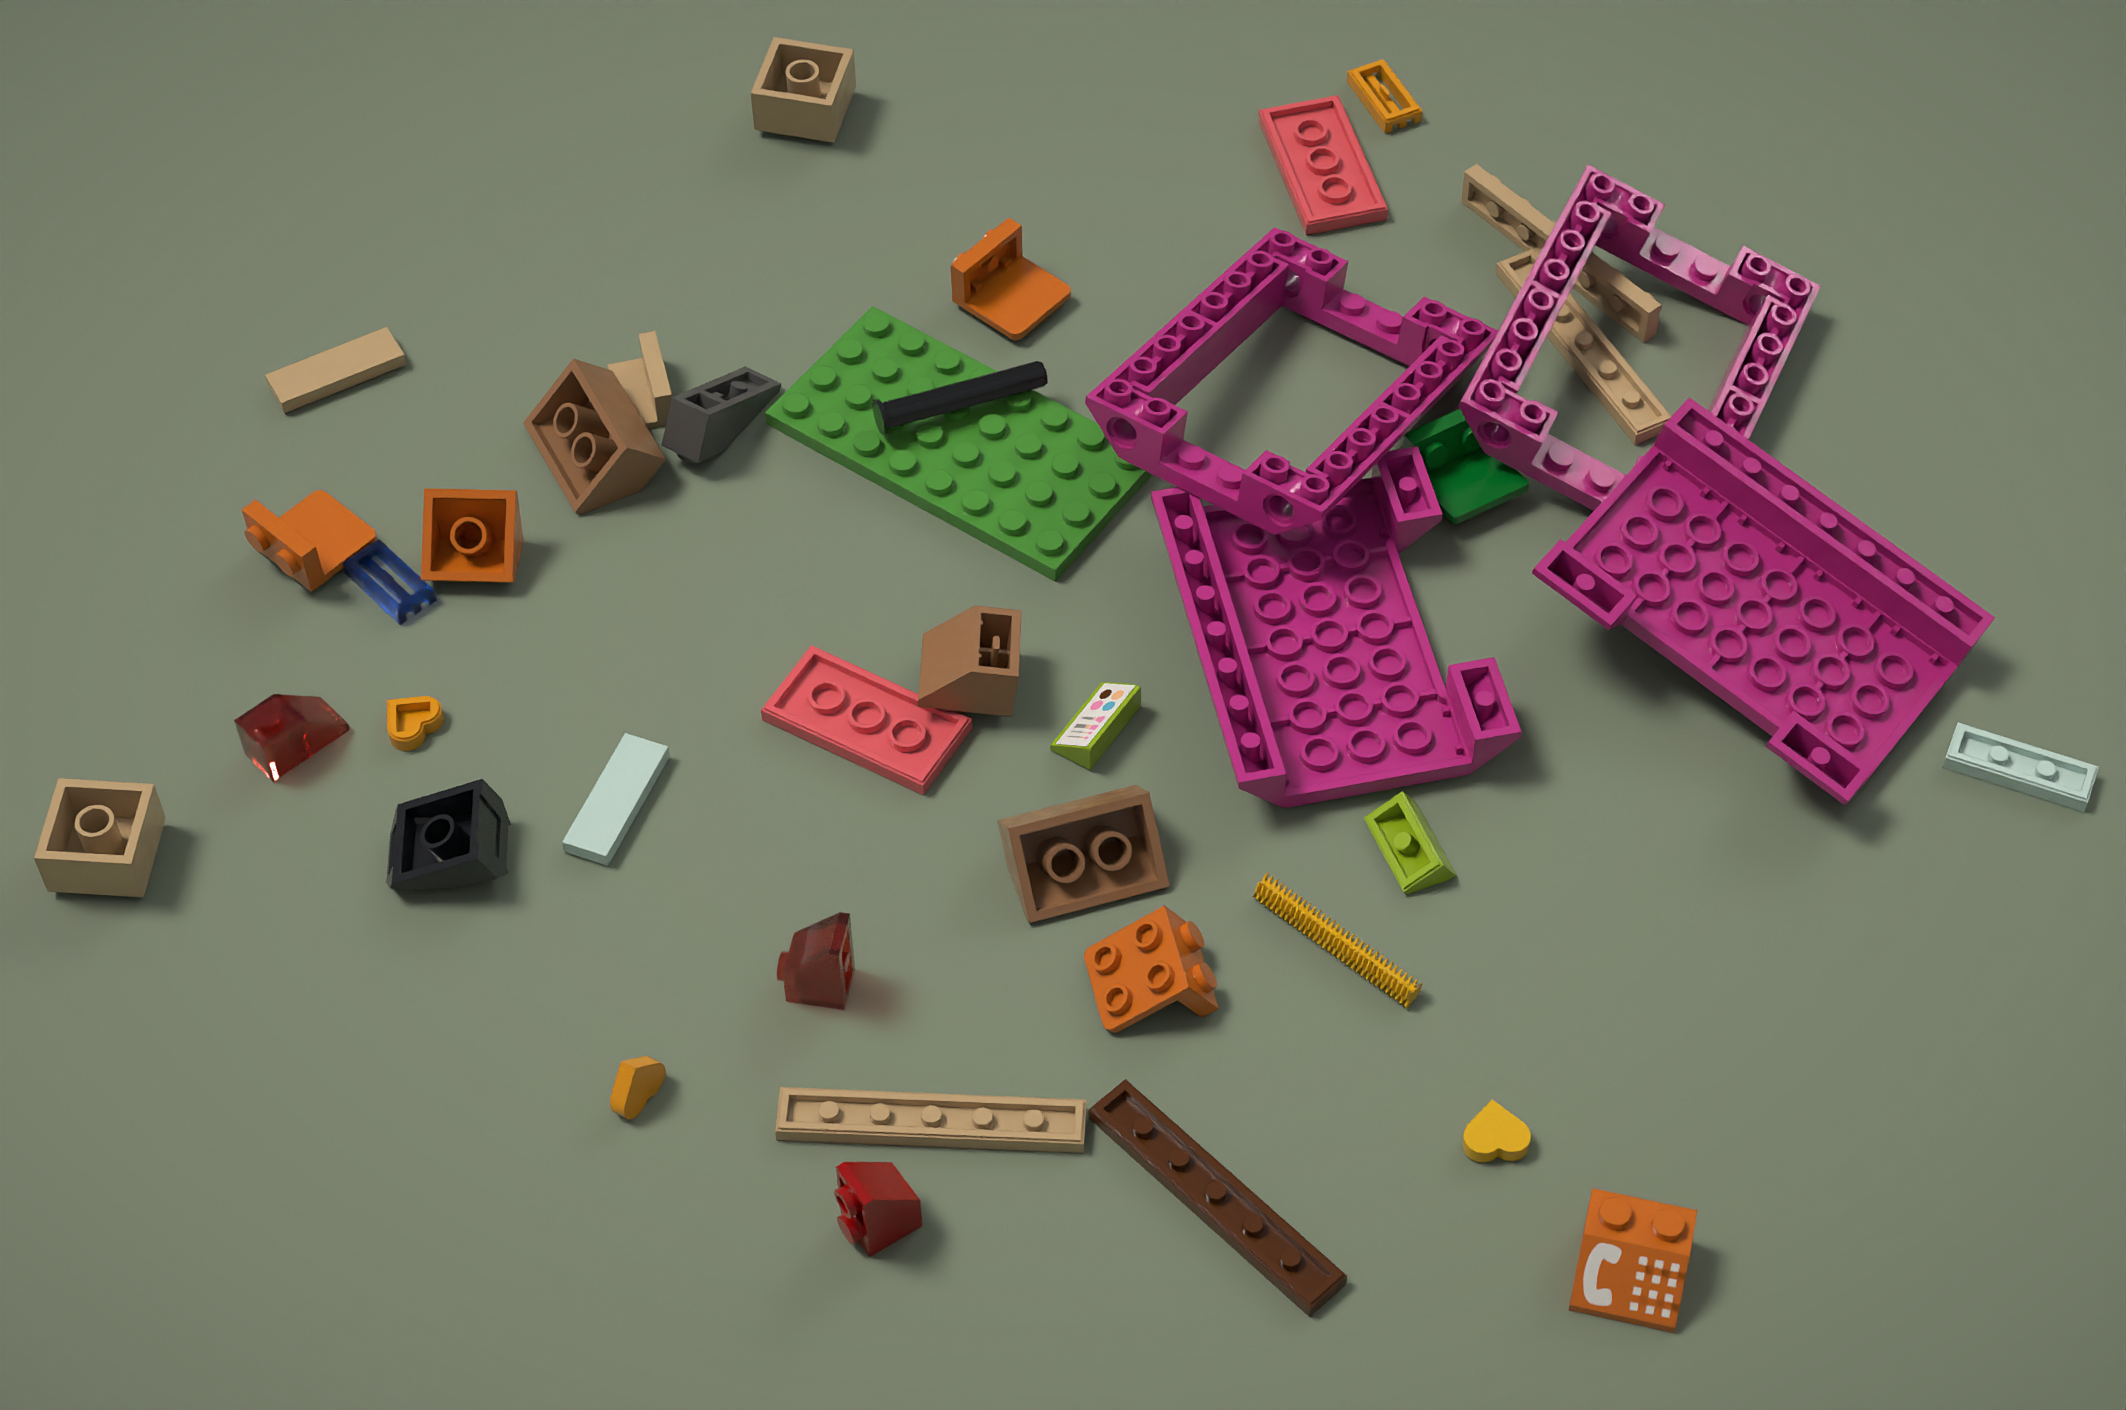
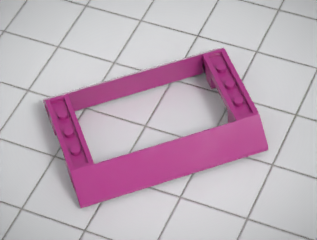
[1458,164,1821,511]
[1085,227,1498,535]

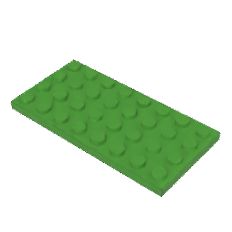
[765,306,1153,582]

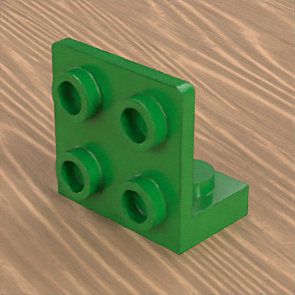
[1403,409,1529,524]

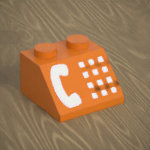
[1568,1188,1698,1333]

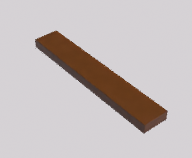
[1089,1079,1347,1317]

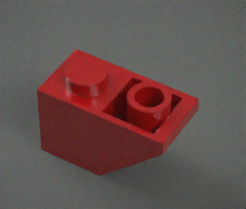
[834,1162,922,1257]

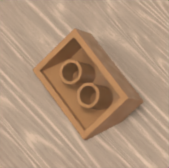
[523,358,666,514]
[997,785,1170,923]

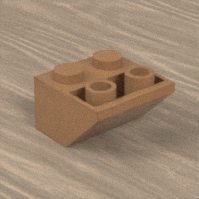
[917,605,1022,717]

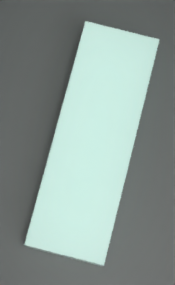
[1942,722,2099,812]
[562,733,670,866]

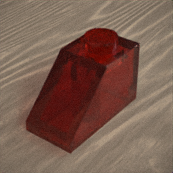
[234,694,350,782]
[777,912,855,1010]

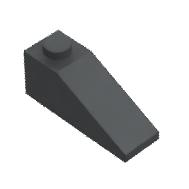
[661,366,781,463]

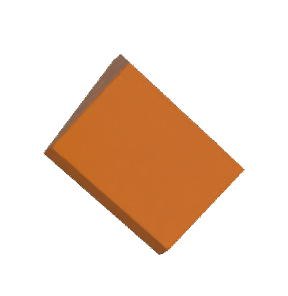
[421,488,524,583]

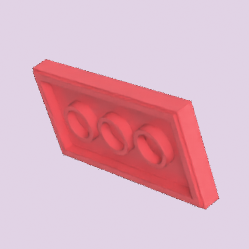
[1258,95,1388,235]
[761,645,973,795]

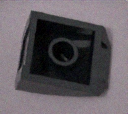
[386,779,511,890]

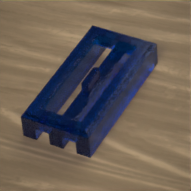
[342,539,437,625]

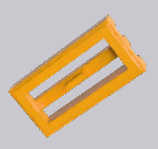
[1346,59,1422,133]

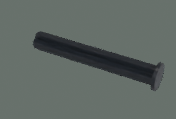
[872,361,1047,435]

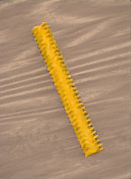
[1252,873,1423,1008]

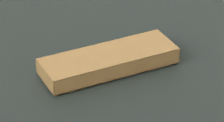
[265,327,406,413]

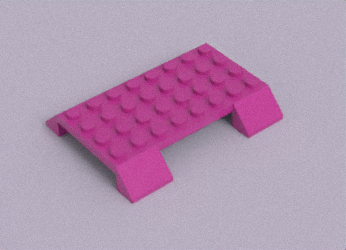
[1532,397,1995,805]
[1151,446,1522,808]

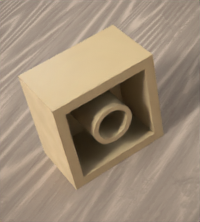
[751,37,856,143]
[34,778,166,898]

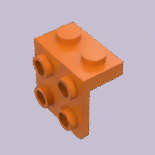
[951,218,1071,340]
[242,490,377,592]
[1084,905,1219,1033]

